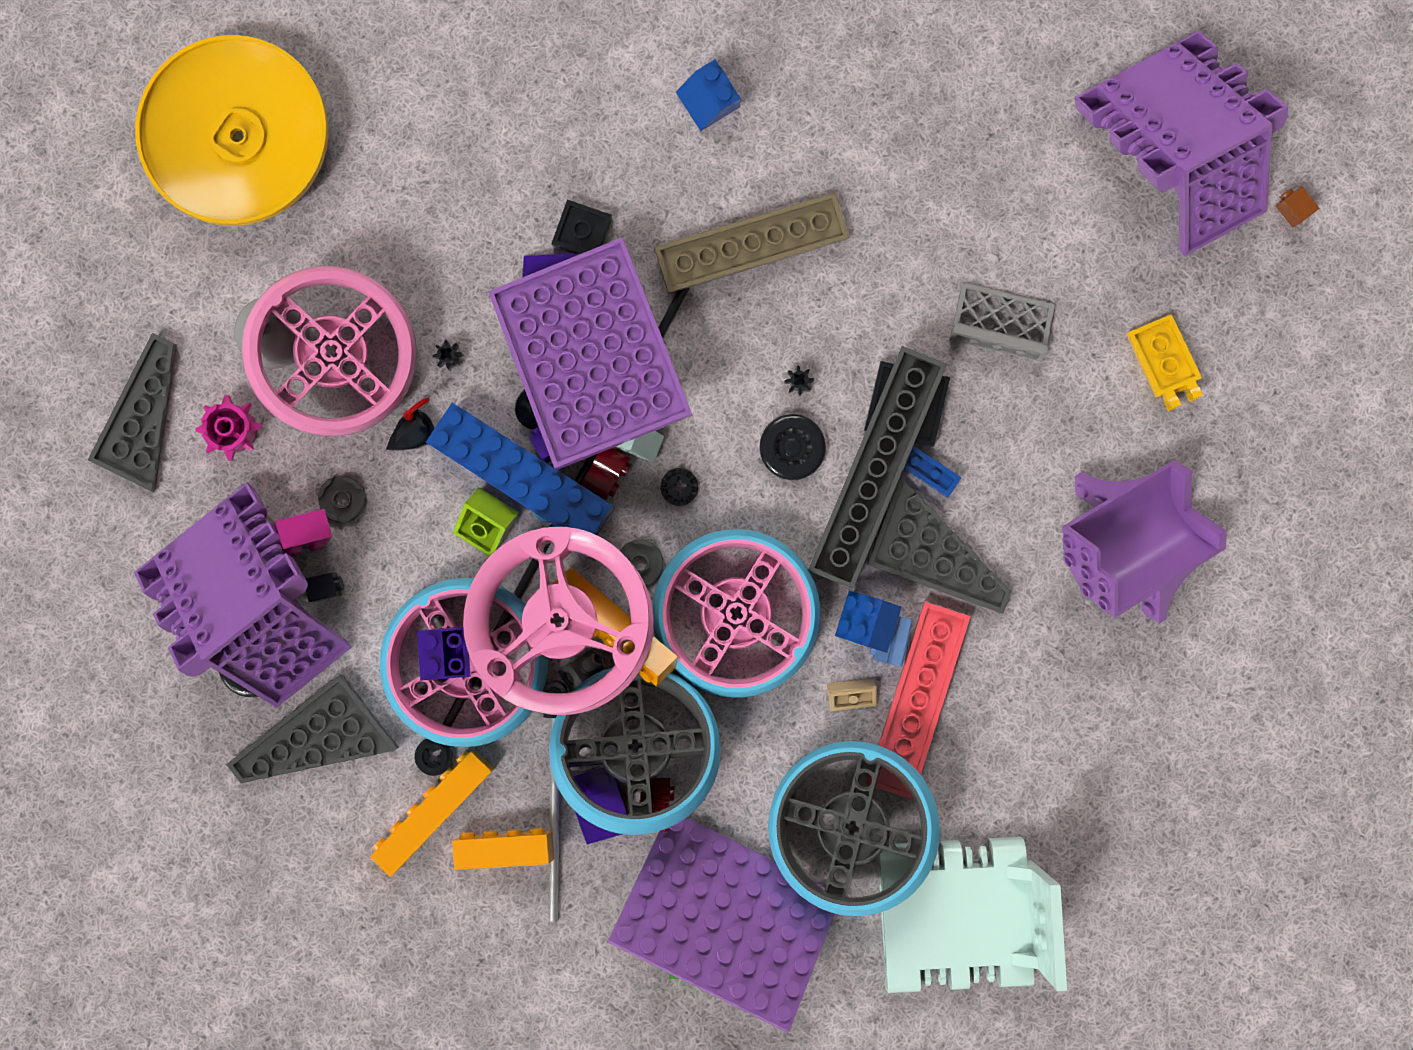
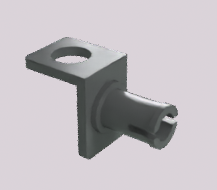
[558,649,605,691]

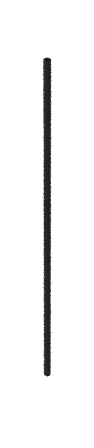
[442,288,690,727]

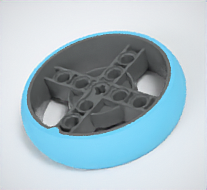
[549,667,721,835]
[768,741,940,916]

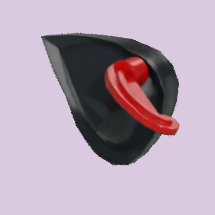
[386,398,435,451]

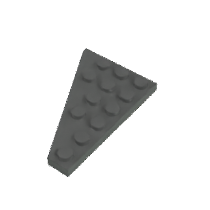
[867,478,1011,614]
[226,674,399,783]

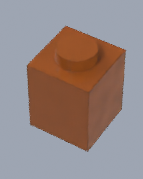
[1276,186,1320,228]

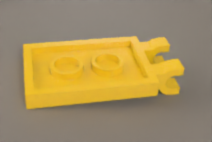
[1127,314,1203,411]

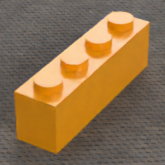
[452,827,554,870]

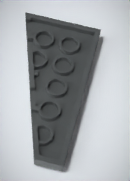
[88,333,177,492]

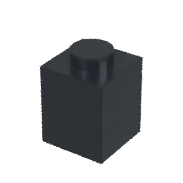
[305,572,344,602]

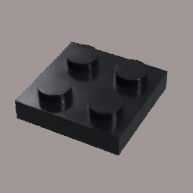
[551,199,612,254]

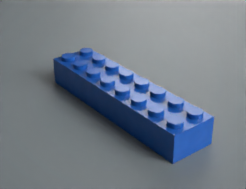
[426,402,615,535]

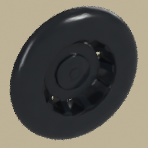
[759,414,826,480]

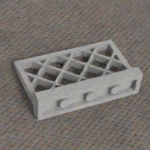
[949,283,1055,362]

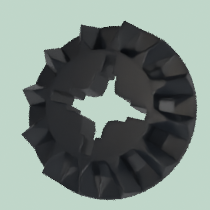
[660,468,698,506]
[414,739,453,776]

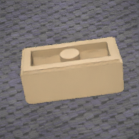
[827,678,877,712]

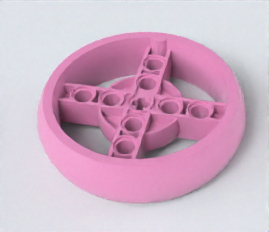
[242,266,417,436]

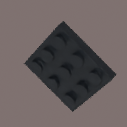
[864,361,950,447]

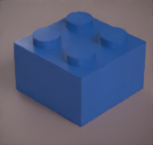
[835,590,902,653]

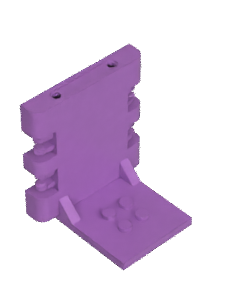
[1075,31,1288,256]
[134,482,352,707]

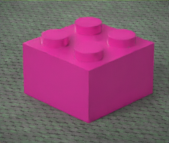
[273,509,332,557]

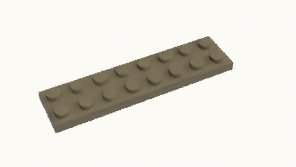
[654,193,849,294]

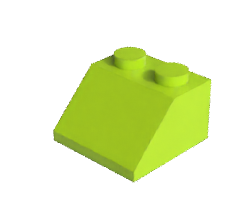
[452,487,519,557]

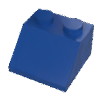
[676,59,741,132]

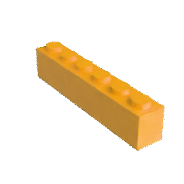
[551,567,678,687]
[370,749,494,877]

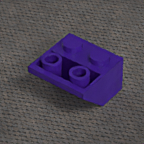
[417,627,471,681]

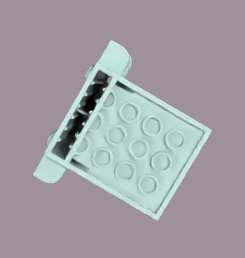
[878,837,1067,993]

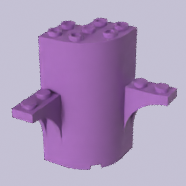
[1062,460,1227,624]

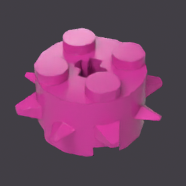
[195,395,262,461]

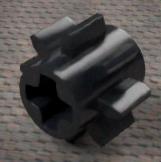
[432,340,464,371]
[784,366,814,396]

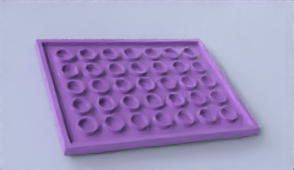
[488,237,693,470]
[607,817,835,1033]

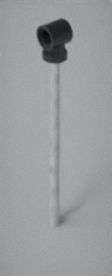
[543,680,568,922]

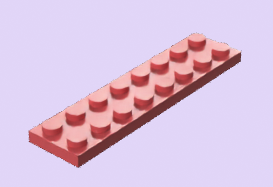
[866,602,971,800]

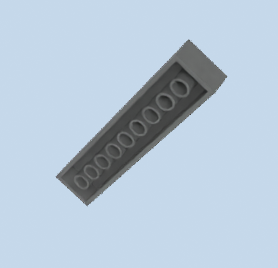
[808,346,947,589]

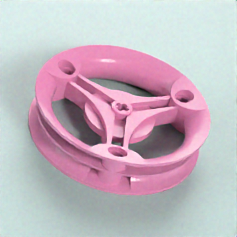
[463,527,654,715]

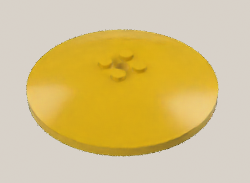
[135,35,328,226]

